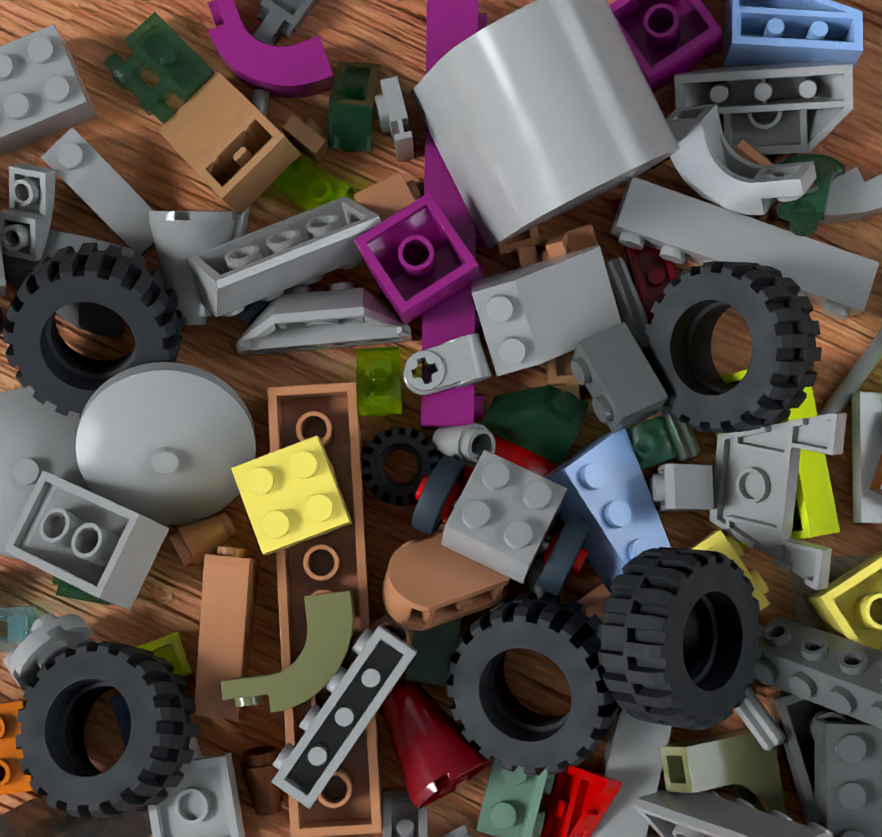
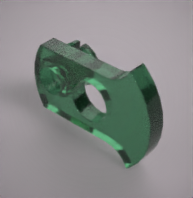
[779,153,845,236]

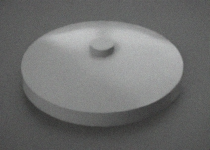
[76,362,256,526]
[0,387,93,559]

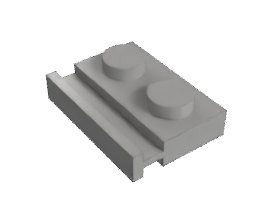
[375,76,414,162]

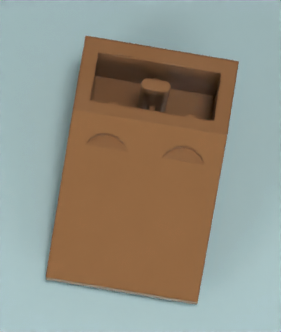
[158,71,301,215]

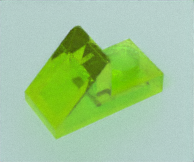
[356,347,403,416]

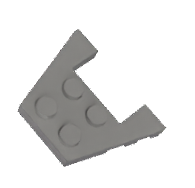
[709,412,847,590]

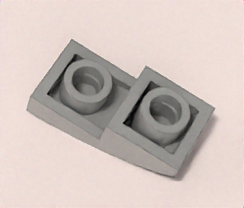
[0,163,56,262]

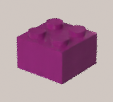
[610,0,722,94]

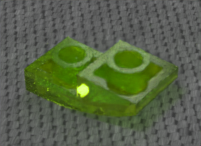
[270,152,355,211]

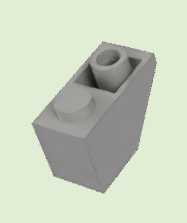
[647,464,714,512]

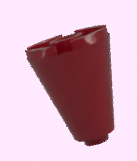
[380,679,491,809]

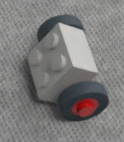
[411,450,591,596]

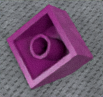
[354,192,479,325]

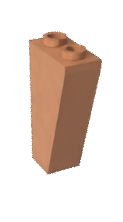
[194,546,260,720]

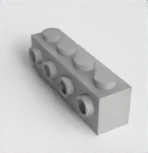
[271,624,418,809]

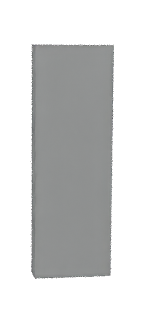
[851,392,882,524]

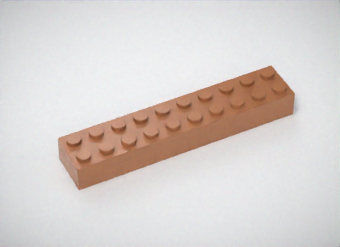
[267,382,383,837]

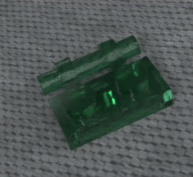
[104,12,215,124]

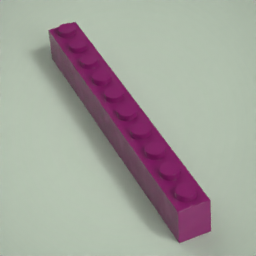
[421,0,487,429]

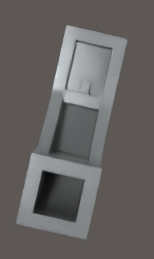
[666,104,817,215]

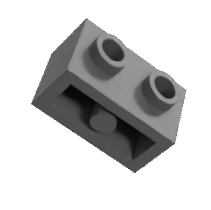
[571,322,668,433]

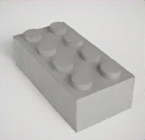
[0,24,97,156]

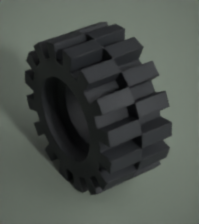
[361,426,439,506]

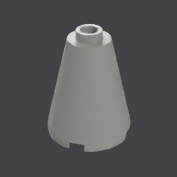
[149,211,236,325]

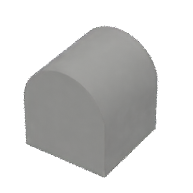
[410,0,680,249]

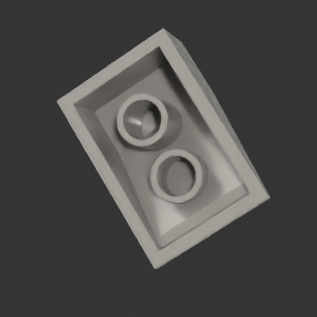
[472,245,621,376]
[3,470,169,610]

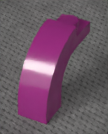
[207,0,336,98]

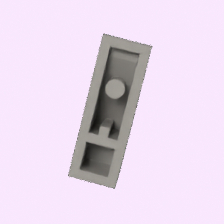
[41,127,155,256]

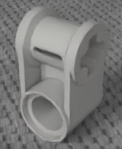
[403,333,492,396]

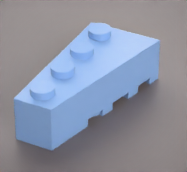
[544,428,671,593]

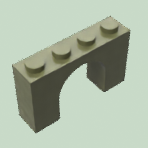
[660,728,786,815]

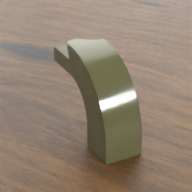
[221,590,355,713]

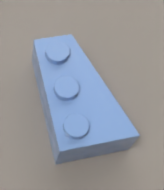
[723,0,863,69]

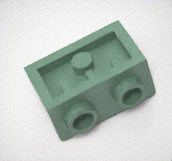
[476,757,555,837]

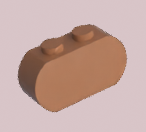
[381,531,511,631]

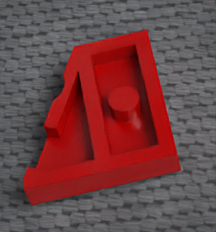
[540,765,622,837]

